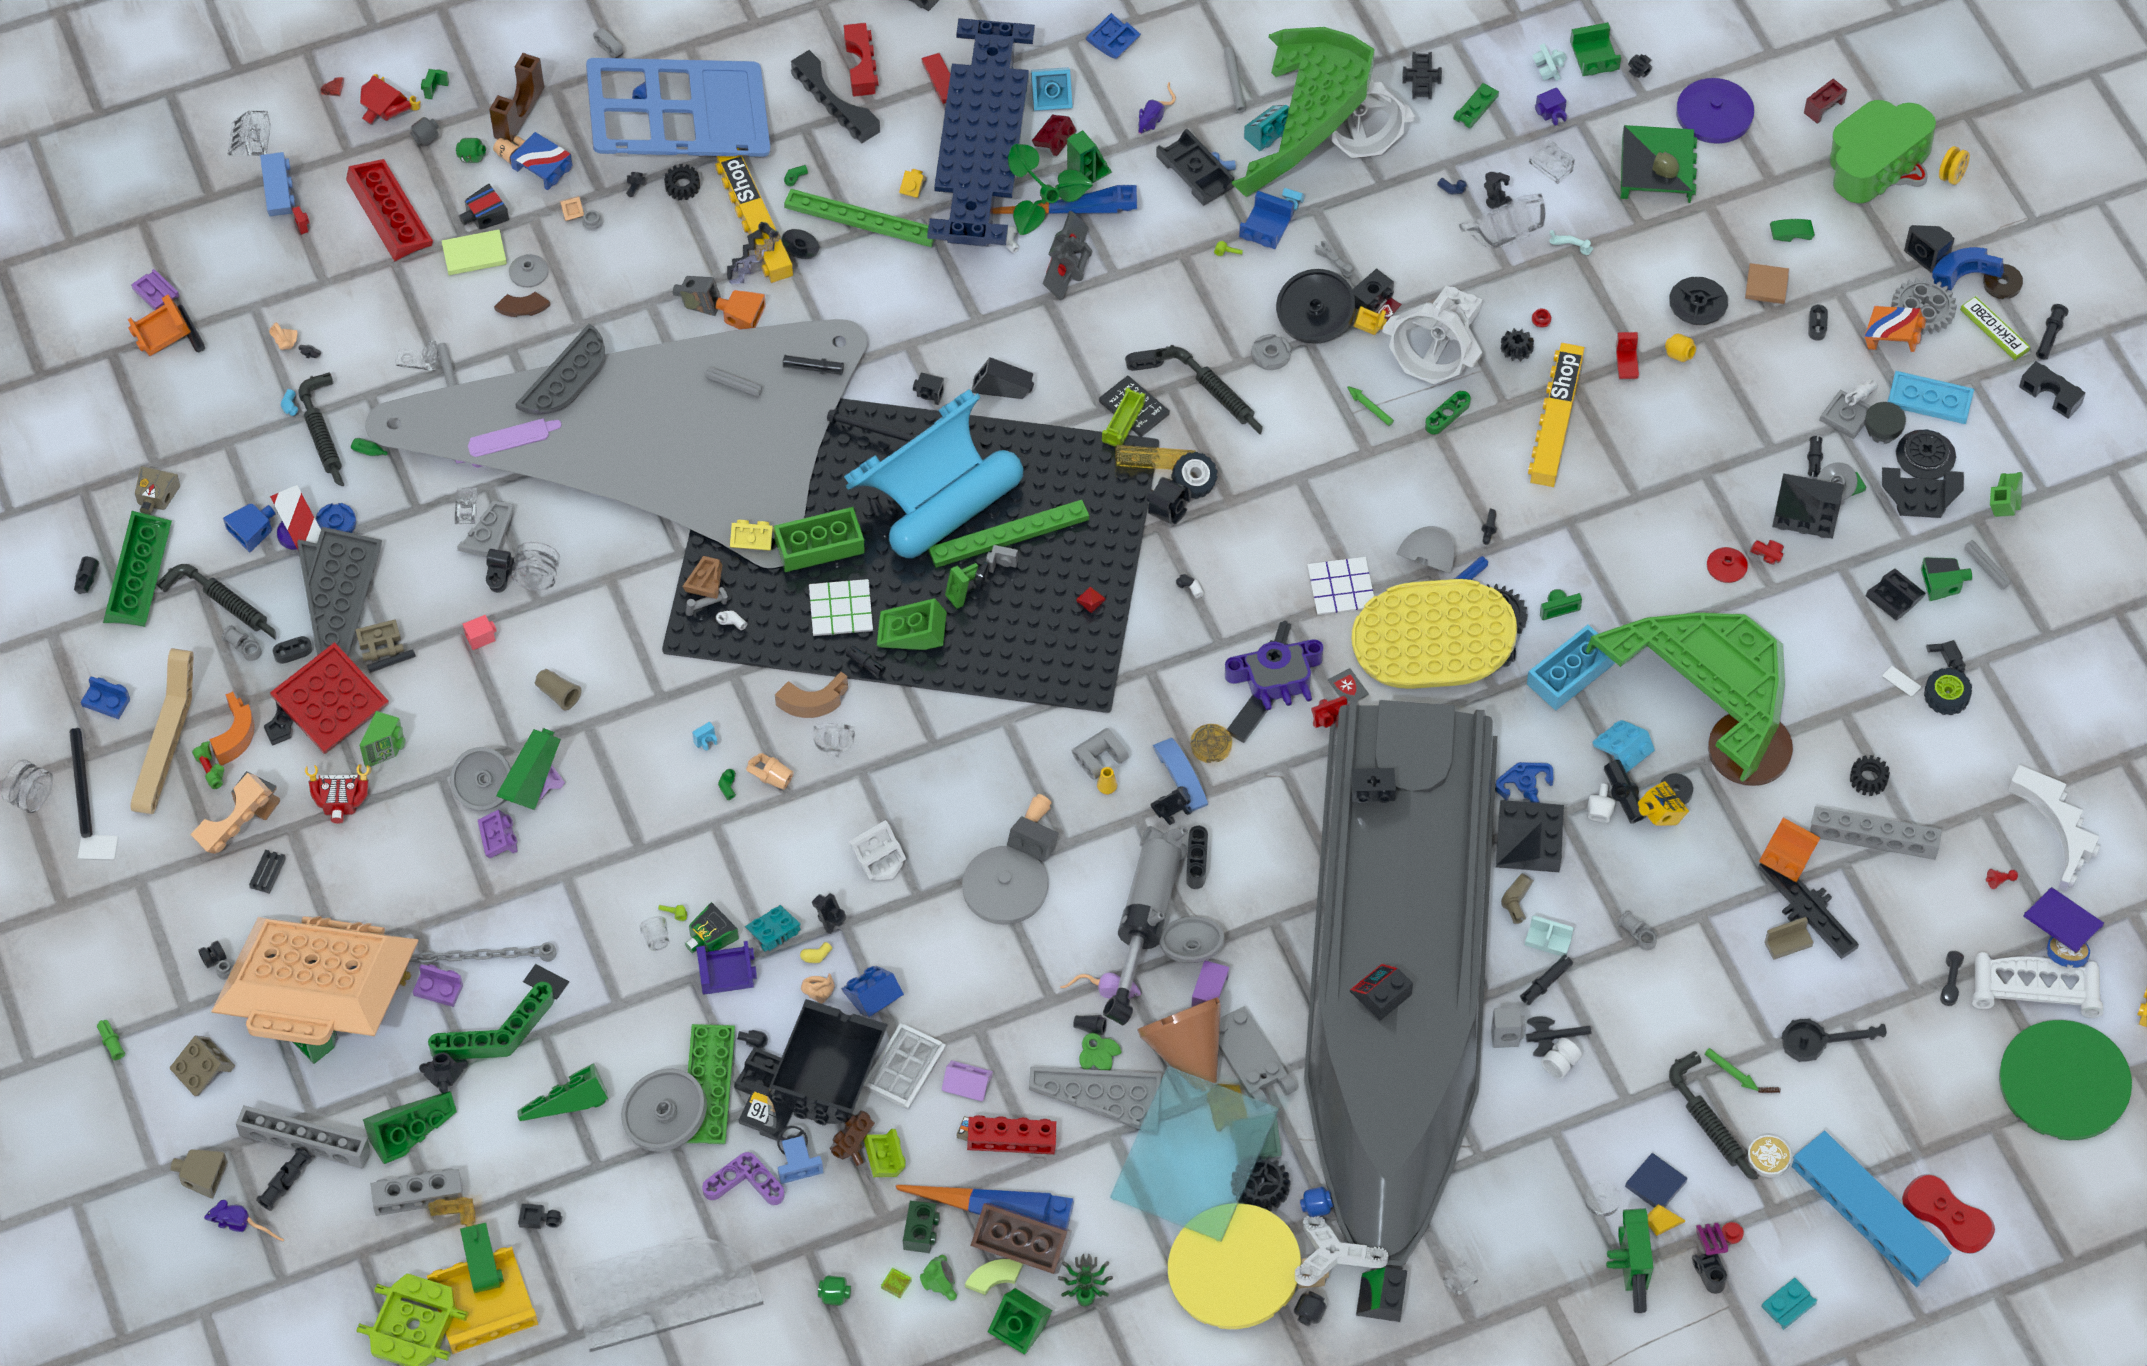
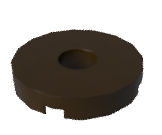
[1983,264,2023,299]

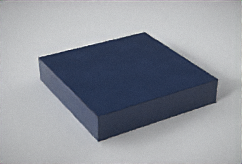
[1625,1153,1688,1208]

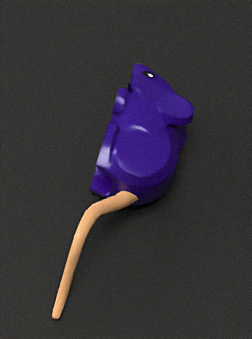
[1138,82,1176,134]
[204,1200,284,1241]

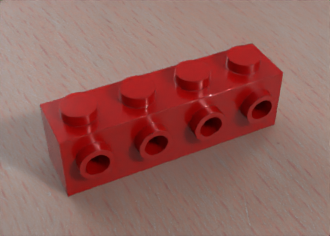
[967,1115,1057,1155]

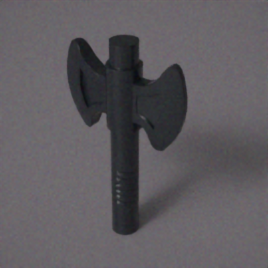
[1526,1016,1591,1057]

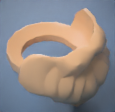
[269,322,298,350]
[801,973,835,1003]

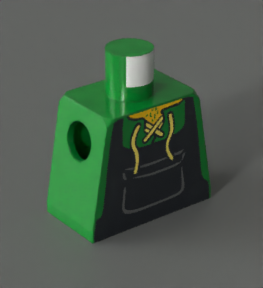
[685,902,739,953]

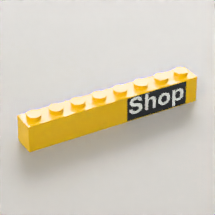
[715,148,793,283]
[1528,343,1585,487]

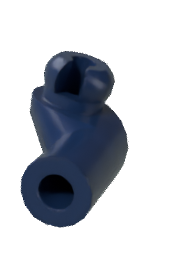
[1437,178,1467,194]

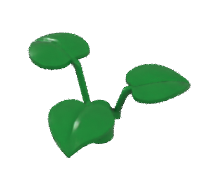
[1008,143,1093,235]

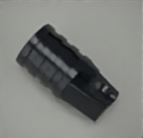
[74,556,100,594]

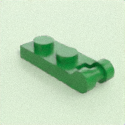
[1453,83,1499,129]

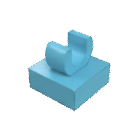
[1282,188,1305,211]
[692,722,718,751]

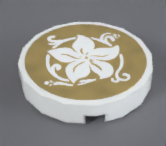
[1747,1135,1792,1178]

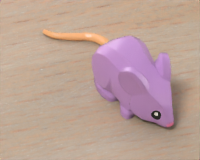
[1060,973,1141,999]

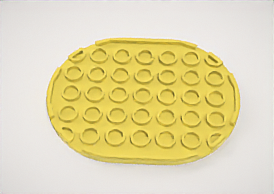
[1351,579,1517,689]

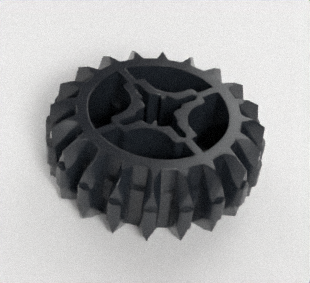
[1231,1154,1291,1212]

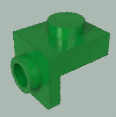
[421,69,449,99]

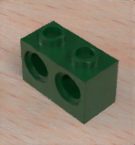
[903,1200,940,1253]

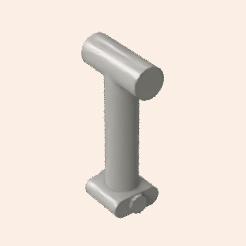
[686,587,728,616]

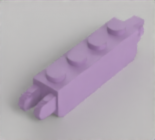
[455,418,562,468]

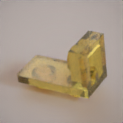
[428,1197,476,1227]

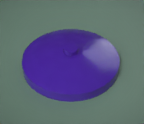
[1676,78,1754,144]

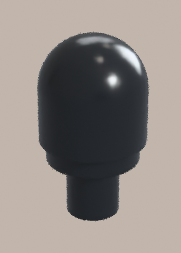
[737,1030,768,1049]

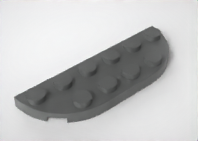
[515,324,605,415]

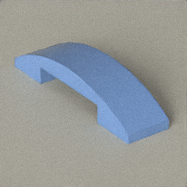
[1153,738,1208,811]

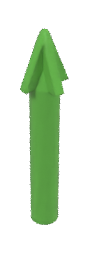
[1347,386,1394,426]
[1705,1048,1759,1091]

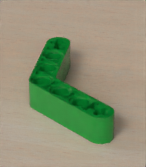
[428,982,554,1060]

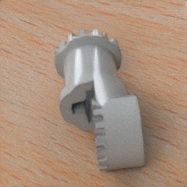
[221,625,262,661]
[1617,910,1657,950]

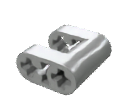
[1072,728,1129,780]

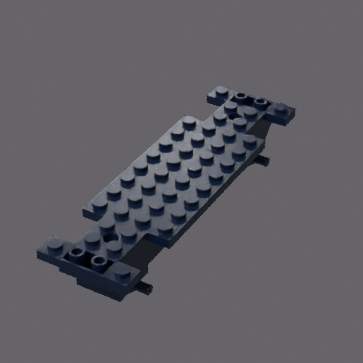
[927,18,1035,247]

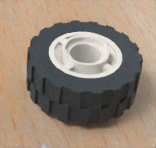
[1171,452,1218,499]

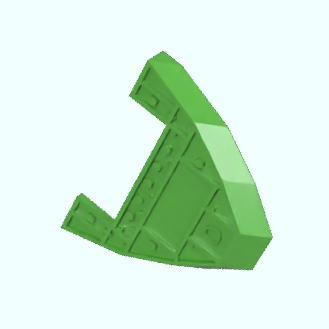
[1232,27,1375,197]
[1586,613,1785,782]

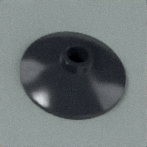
[781,229,819,259]

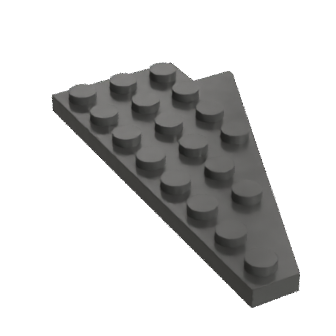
[297,527,382,657]

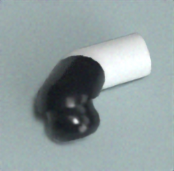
[1176,574,1204,599]

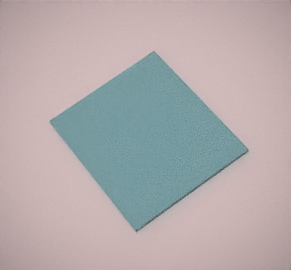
[1110,1066,1279,1242]

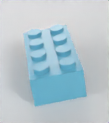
[1527,625,1615,711]

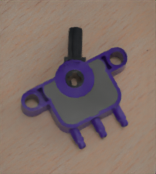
[1225,621,1323,710]

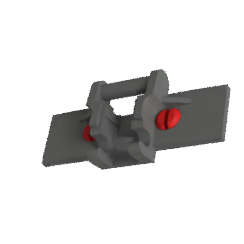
[1043,211,1093,300]

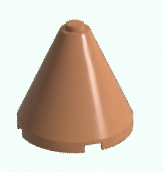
[1137,997,1221,1093]

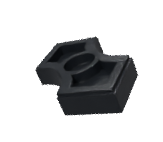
[264,702,294,746]

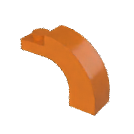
[209,692,254,766]

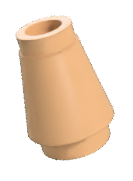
[1025,794,1052,823]

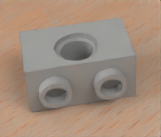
[1491,1007,1525,1048]

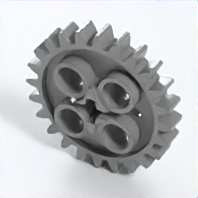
[1891,277,1957,335]

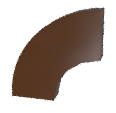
[494,291,550,317]

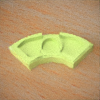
[965,1259,1023,1295]

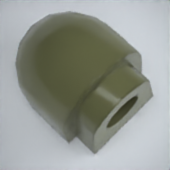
[1652,152,1679,178]

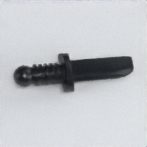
[1481,508,1497,545]

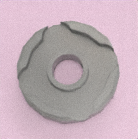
[1251,334,1291,370]

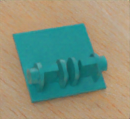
[745,905,801,952]

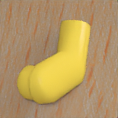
[800,942,832,963]

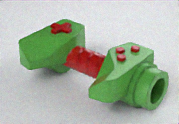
[192,741,224,789]

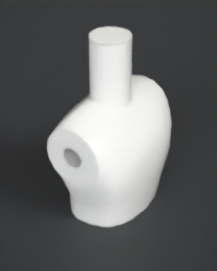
[1587,783,1616,823]

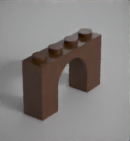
[489,53,545,142]

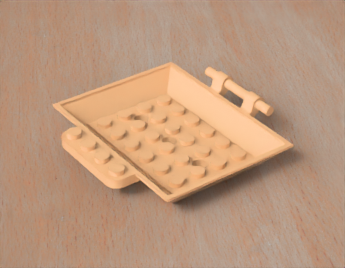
[211,916,419,1045]

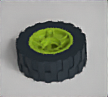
[1924,668,1972,715]

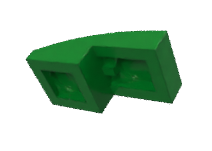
[1770,219,1815,242]

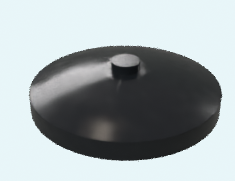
[1276,269,1356,344]

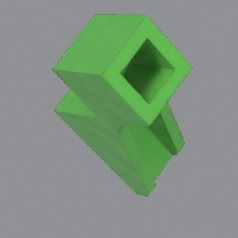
[1990,472,2023,517]

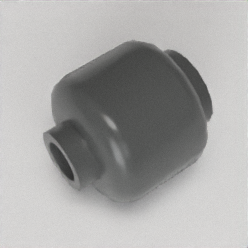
[410,117,440,146]

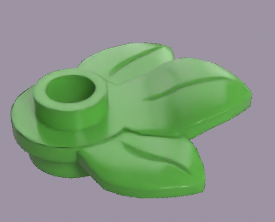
[1079,1033,1121,1071]

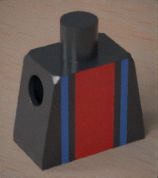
[459,184,509,230]

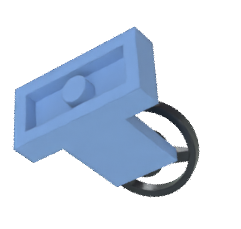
[777,1126,824,1184]

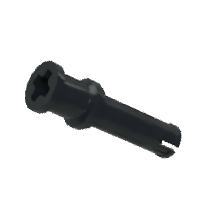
[2036,304,2069,360]

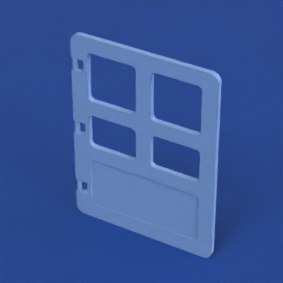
[586,58,770,157]

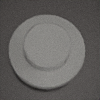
[582,210,602,229]

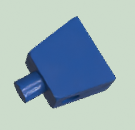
[223,504,276,553]

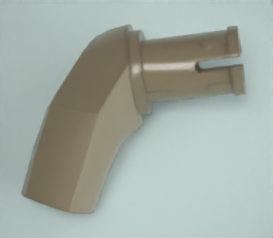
[1501,873,1534,924]

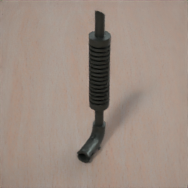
[1154,345,1263,434]
[298,372,344,486]
[156,564,276,640]
[1669,1051,1758,1180]

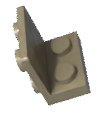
[170,1035,235,1096]

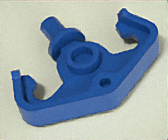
[1495,762,1553,803]

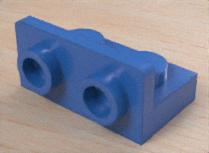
[81,676,130,719]

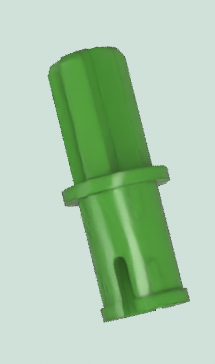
[97,1020,125,1060]

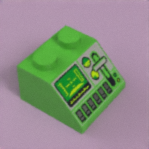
[359,711,406,767]

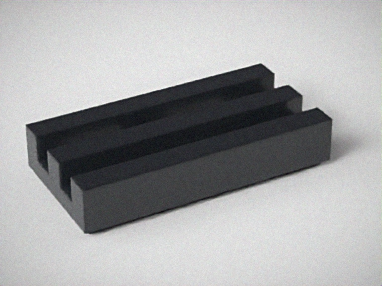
[249,849,286,894]

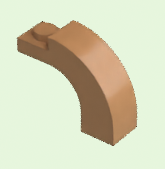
[775,672,848,718]

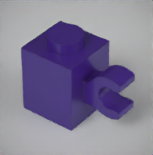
[1535,87,1567,126]

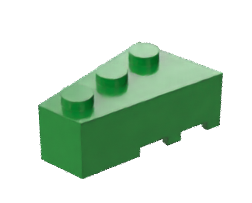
[1067,130,1112,183]

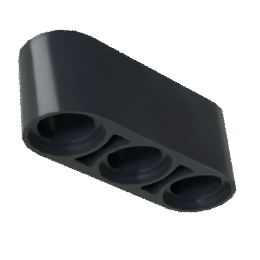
[1186,825,1208,889]

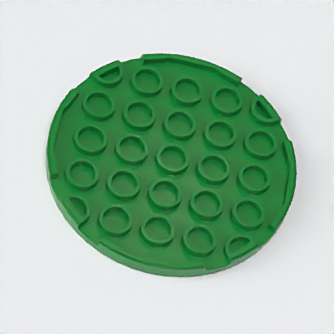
[1999,1020,2132,1140]

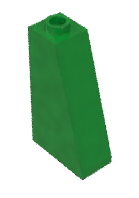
[496,728,561,810]

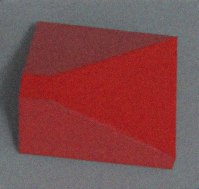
[1076,587,1105,613]

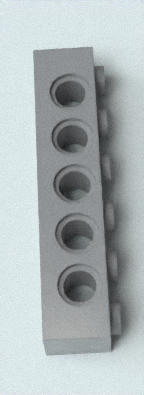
[1810,806,1942,860]
[236,1105,370,1169]

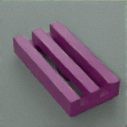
[1696,1223,1728,1255]

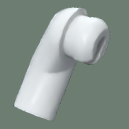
[1005,225,1020,253]
[716,611,747,630]

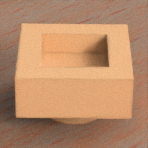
[560,196,584,221]

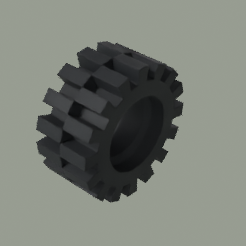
[664,164,700,201]
[1850,755,1890,796]

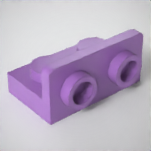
[477,809,518,858]
[413,964,463,1007]

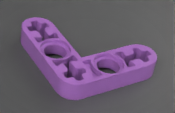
[702,1152,785,1205]

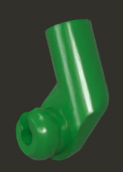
[718,769,736,800]

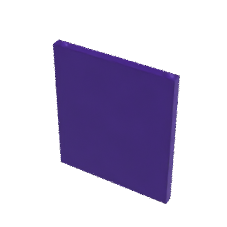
[2023,887,2104,953]

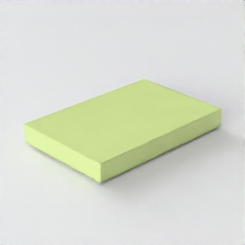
[442,230,507,275]

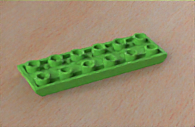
[686,1024,735,1144]

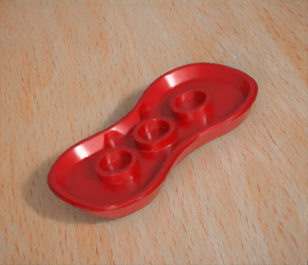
[1902,1174,1995,1253]

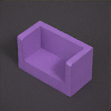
[1192,961,1229,1007]

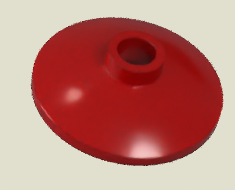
[1707,547,1748,583]

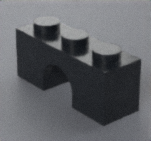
[2019,361,2086,419]

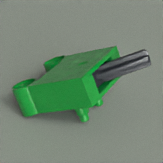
[1606,1208,1654,1313]

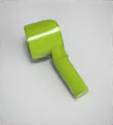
[1214,241,1243,256]
[658,905,687,921]

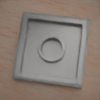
[1819,389,1870,439]

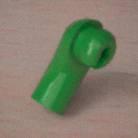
[784,165,808,186]

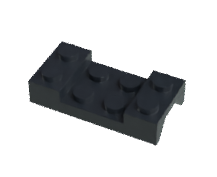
[1156,129,1235,206]

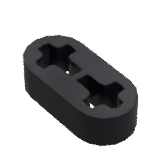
[1808,304,1828,341]
[1125,349,1164,371]
[272,636,312,664]

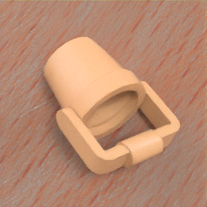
[746,753,794,790]

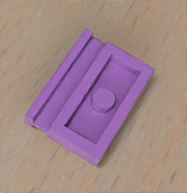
[131,269,179,310]

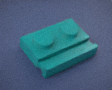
[1761,1278,1817,1330]

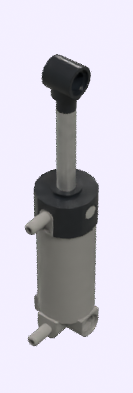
[1103,826,1188,1026]

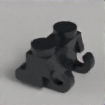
[1484,172,1513,209]
[1150,786,1192,825]

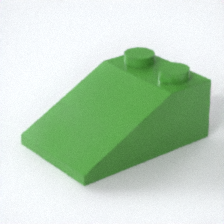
[877,598,947,650]

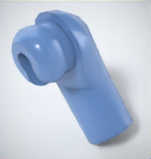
[1211,152,1236,171]

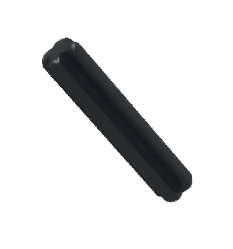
[177,304,205,353]

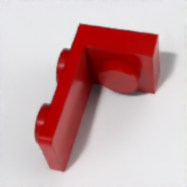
[1615,332,1639,379]

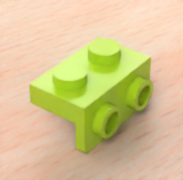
[863,1129,906,1177]

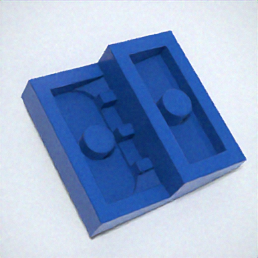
[1085,13,1141,59]

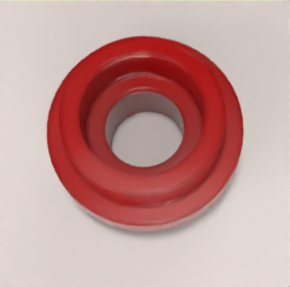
[1532,308,1552,328]

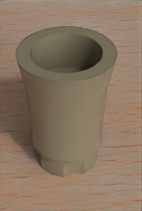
[534,669,581,711]

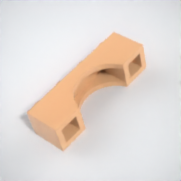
[190,773,272,854]

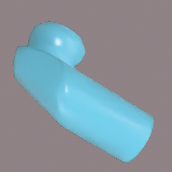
[280,389,298,416]

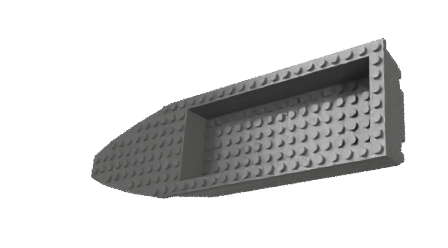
[1304,700,1498,1270]

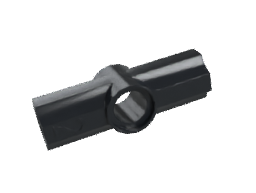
[1604,760,1646,824]

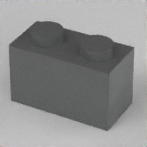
[1007,816,1059,862]

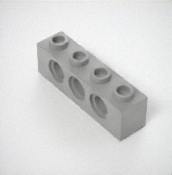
[370,1168,464,1216]

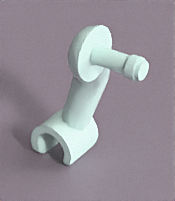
[1549,230,1593,255]

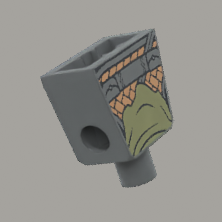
[672,276,721,316]

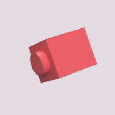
[463,615,497,650]

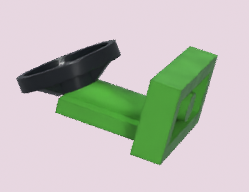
[945,561,989,609]

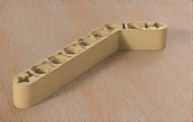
[131,648,194,814]

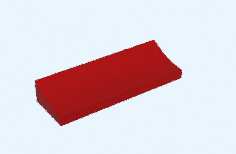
[346,159,433,262]

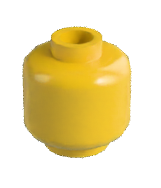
[1665,333,1696,362]

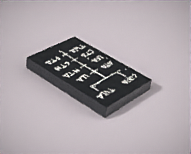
[1099,375,1170,437]

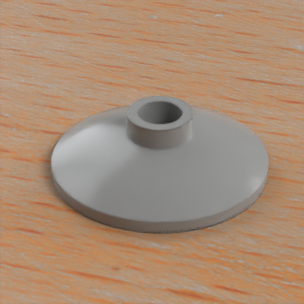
[509,254,548,287]
[1817,462,1857,501]

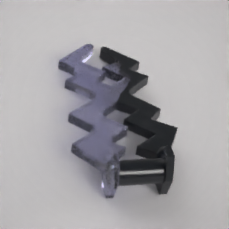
[727,222,781,284]

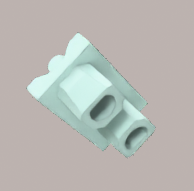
[1532,43,1567,81]

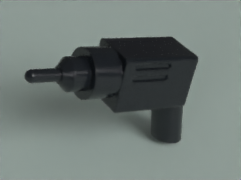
[1926,640,1966,676]

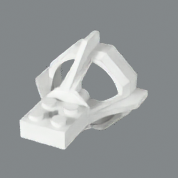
[1329,77,1415,158]
[1382,285,1483,384]

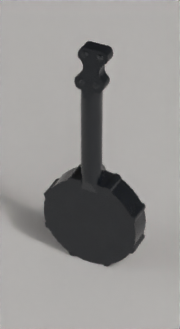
[1781,1018,1887,1062]

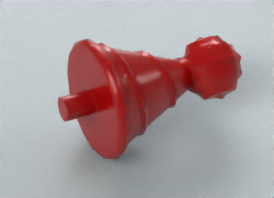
[1986,869,2018,889]

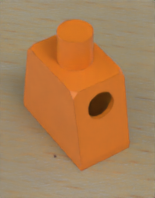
[716,290,766,330]

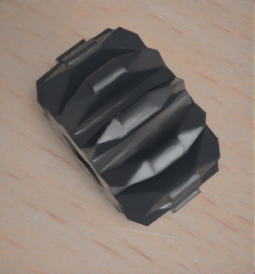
[1500,328,1534,362]

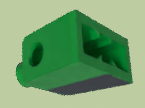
[1921,557,1972,601]

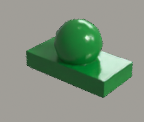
[1540,589,1582,621]

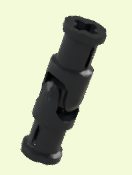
[256,1148,312,1211]

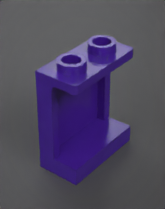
[696,941,757,995]

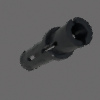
[783,355,844,375]
[1520,955,1573,1005]

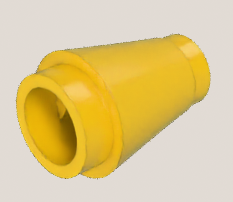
[1097,767,1118,795]

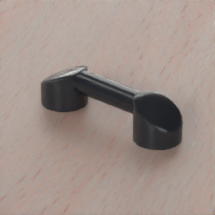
[1940,951,1964,1006]

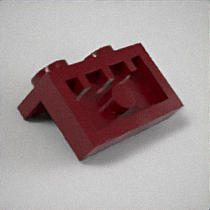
[1032,114,1077,156]

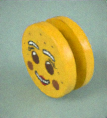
[1939,146,1970,185]

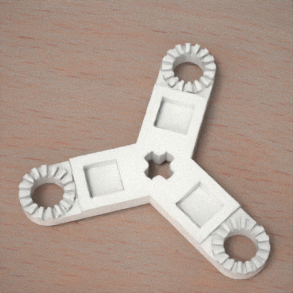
[1295,1216,1388,1286]

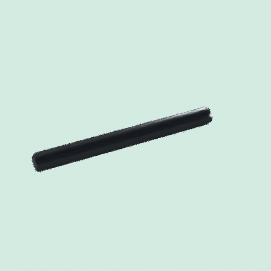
[69,728,93,838]

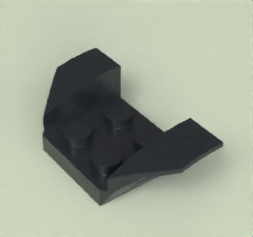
[1882,467,1964,518]

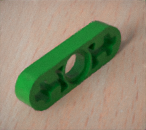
[1425,391,1471,435]

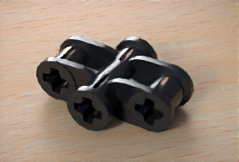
[1402,51,1442,99]

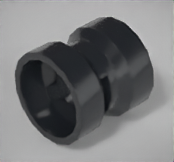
[198,940,227,969]

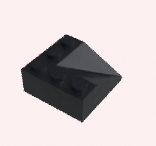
[1772,473,1844,539]
[1496,800,1564,872]

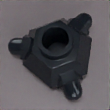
[419,1053,468,1093]

